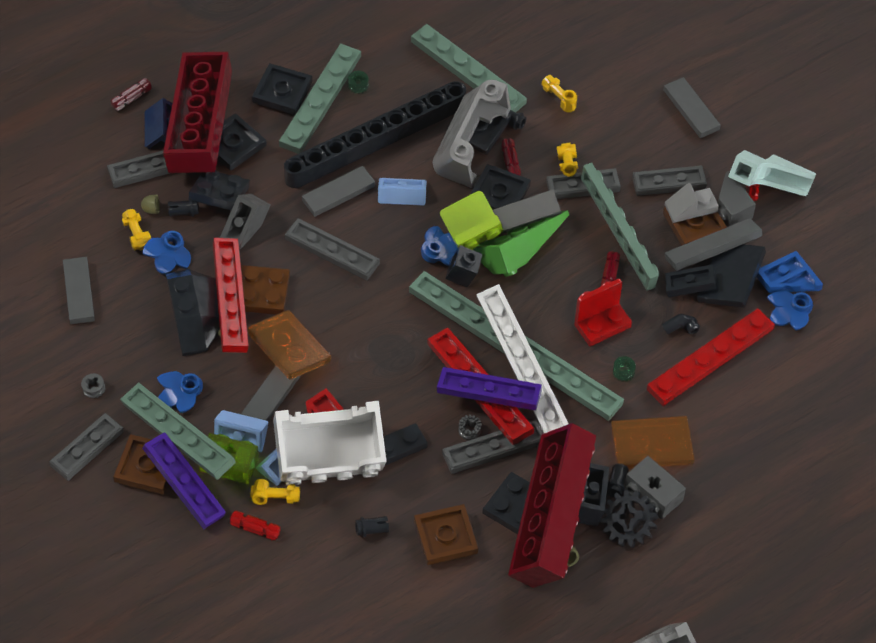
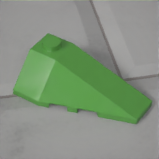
[472,210,569,277]

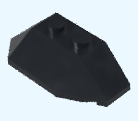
[165,269,220,356]

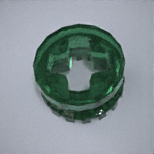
[348,71,369,94]
[613,356,636,381]

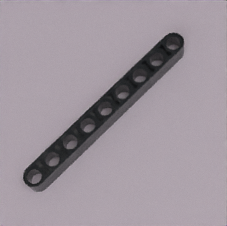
[284,81,466,188]

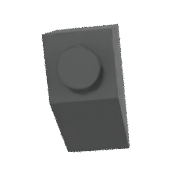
[718,171,756,227]
[220,194,270,249]

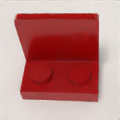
[574,279,632,347]

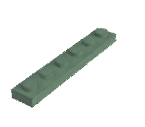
[411,24,527,112]
[279,43,361,154]
[581,163,659,291]
[120,383,236,480]

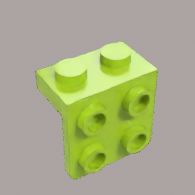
[440,191,503,250]

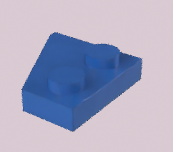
[757,251,823,293]

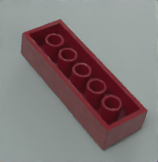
[163,52,232,173]
[508,423,596,588]

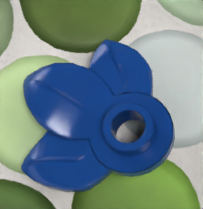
[421,226,458,266]
[143,231,191,274]
[767,290,813,330]
[157,371,203,413]

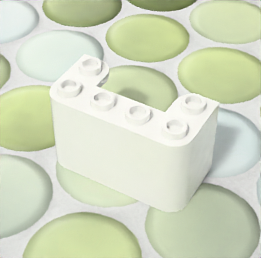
[273,401,386,486]

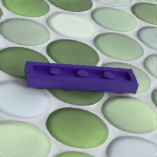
[437,367,542,411]
[142,432,226,529]

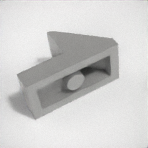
[664,183,719,223]

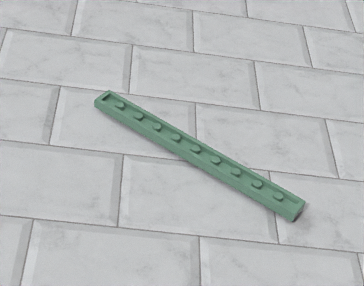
[409,271,624,421]

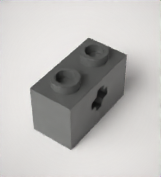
[625,456,686,519]

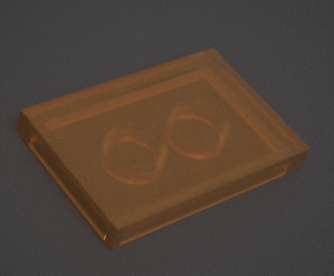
[247,310,331,380]
[611,416,695,468]

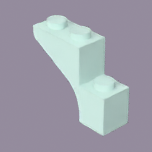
[728,150,816,196]

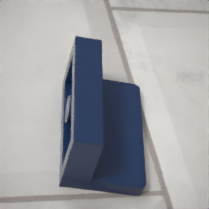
[145,98,173,149]

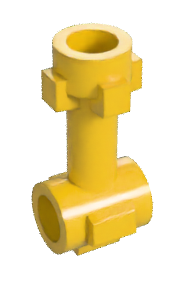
[541,75,577,112]
[557,143,578,177]
[122,209,151,251]
[250,479,300,505]

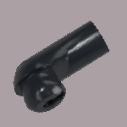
[662,314,700,334]

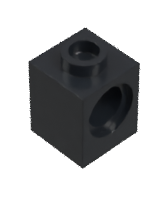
[445,245,482,287]

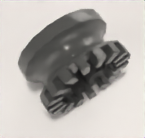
[81,373,106,398]
[458,414,481,440]

